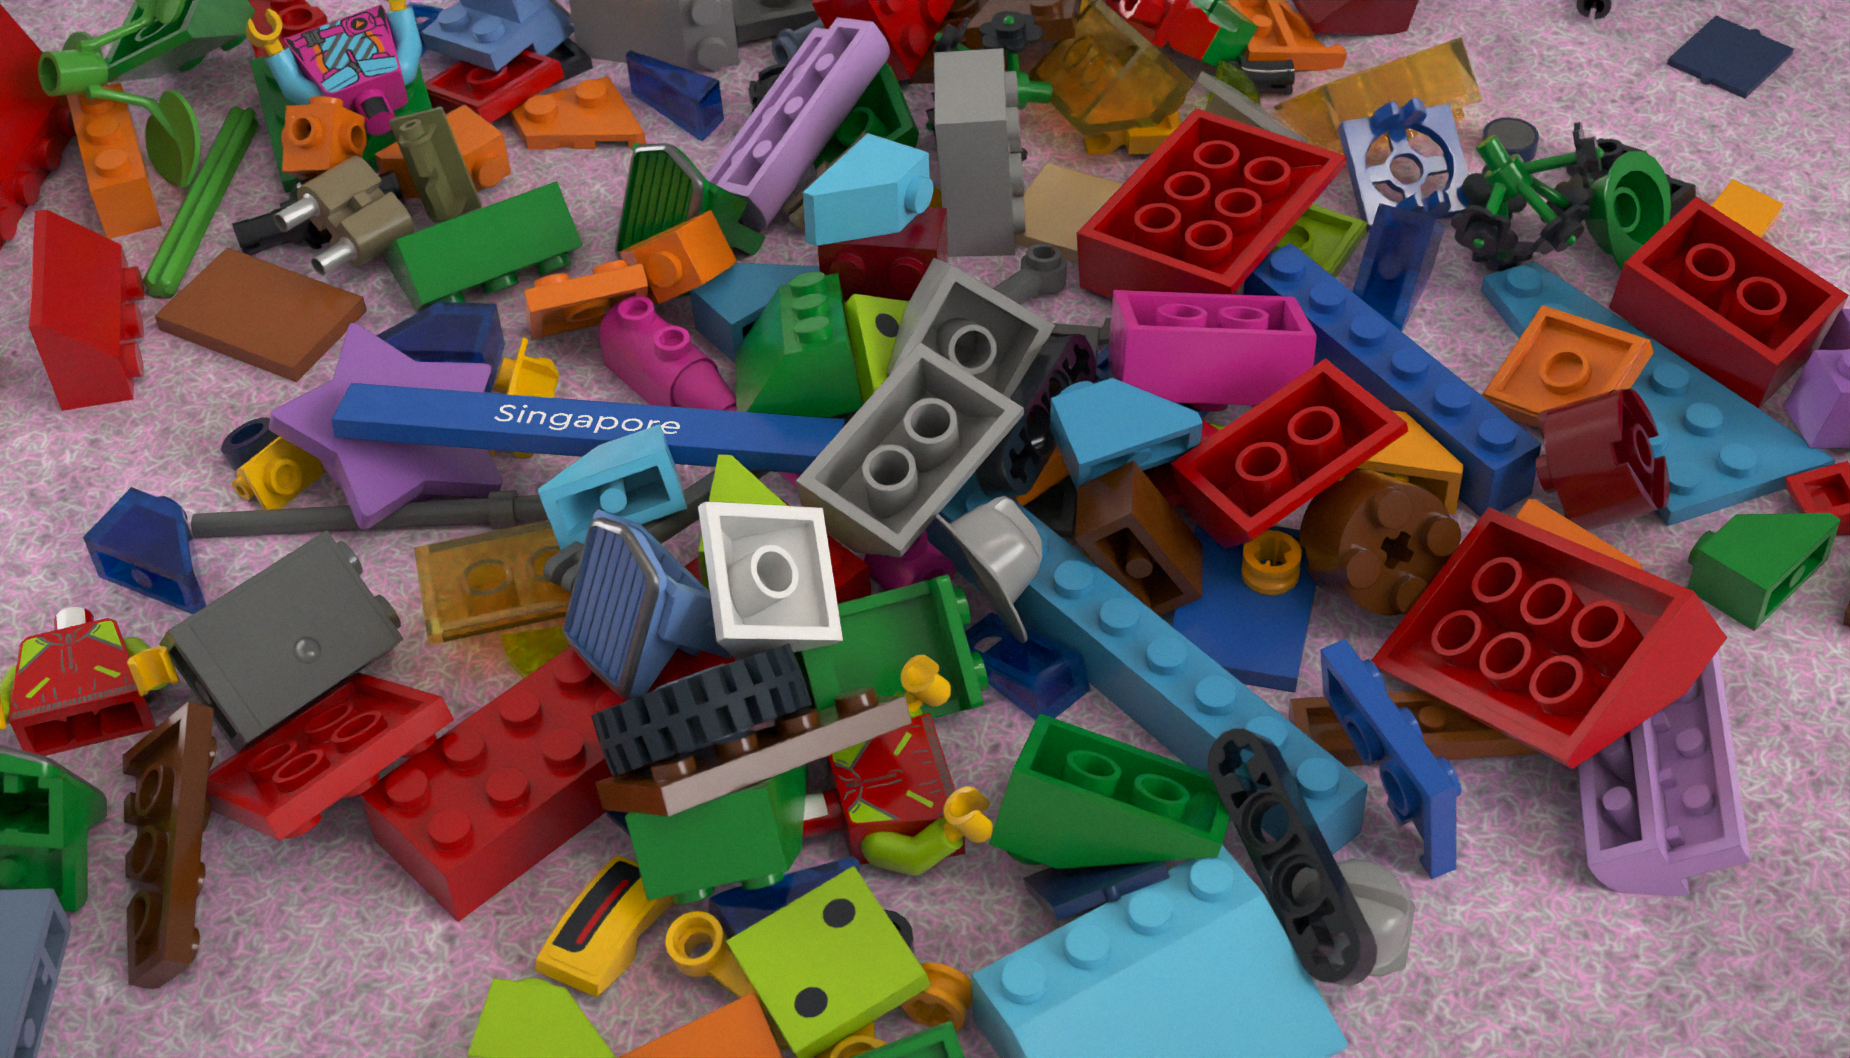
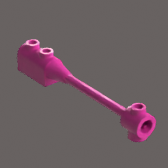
[599,296,955,591]

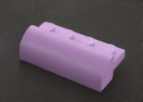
[706,17,890,232]
[1578,650,1751,896]

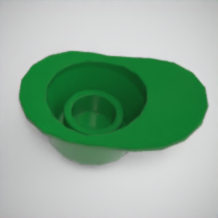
[1584,151,1671,271]

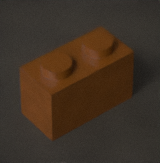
[1075,460,1203,616]

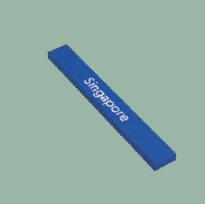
[331,383,845,474]

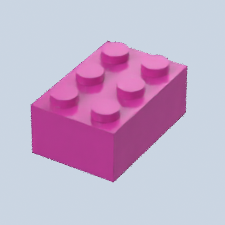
[1108,290,1317,412]

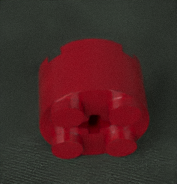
[1536,388,1670,531]

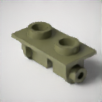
[389,107,482,223]

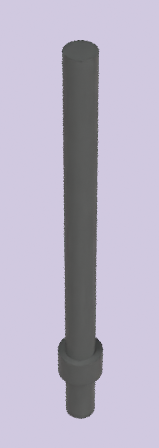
[191,490,548,538]

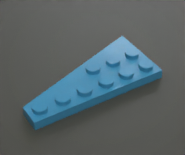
[1481,261,1836,526]

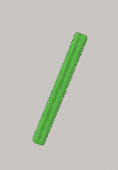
[142,106,259,298]

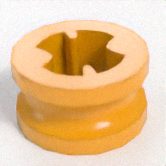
[1241,530,1302,595]
[902,962,973,1032]

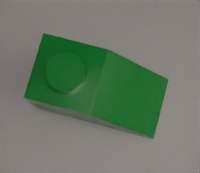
[1687,513,1841,631]

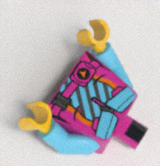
[246,0,422,135]

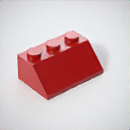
[29,209,144,411]
[1171,358,1409,549]

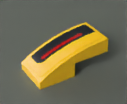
[535,855,673,998]

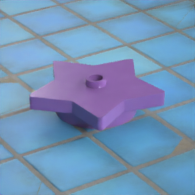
[269,323,503,530]

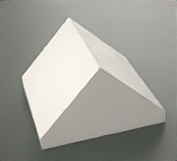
[698,502,843,660]

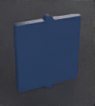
[1667,16,1794,99]
[1023,861,1170,921]

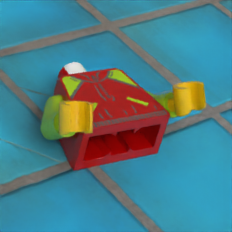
[0,607,180,756]
[802,655,993,877]

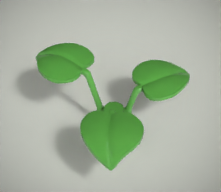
[38,0,201,190]

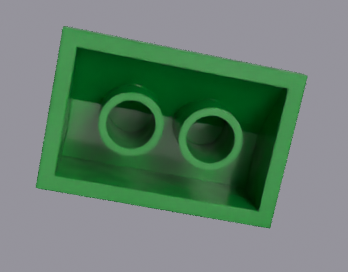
[382,181,583,315]
[735,272,863,418]

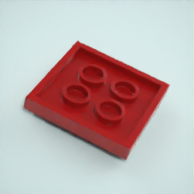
[206,672,454,841]

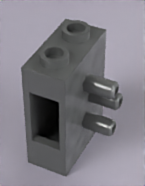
[159,530,404,752]

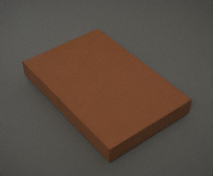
[155,247,367,382]

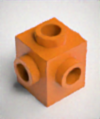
[281,96,367,180]

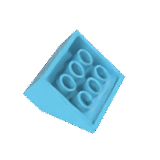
[972,845,1348,1058]

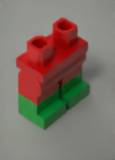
[1105,0,1258,71]

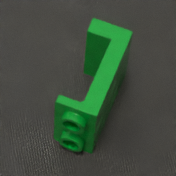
[793,574,988,719]

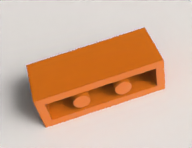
[67,82,162,239]

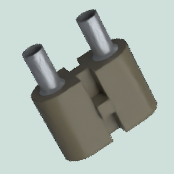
[274,156,414,276]

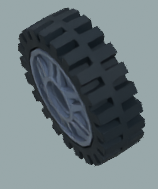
[591,644,811,777]

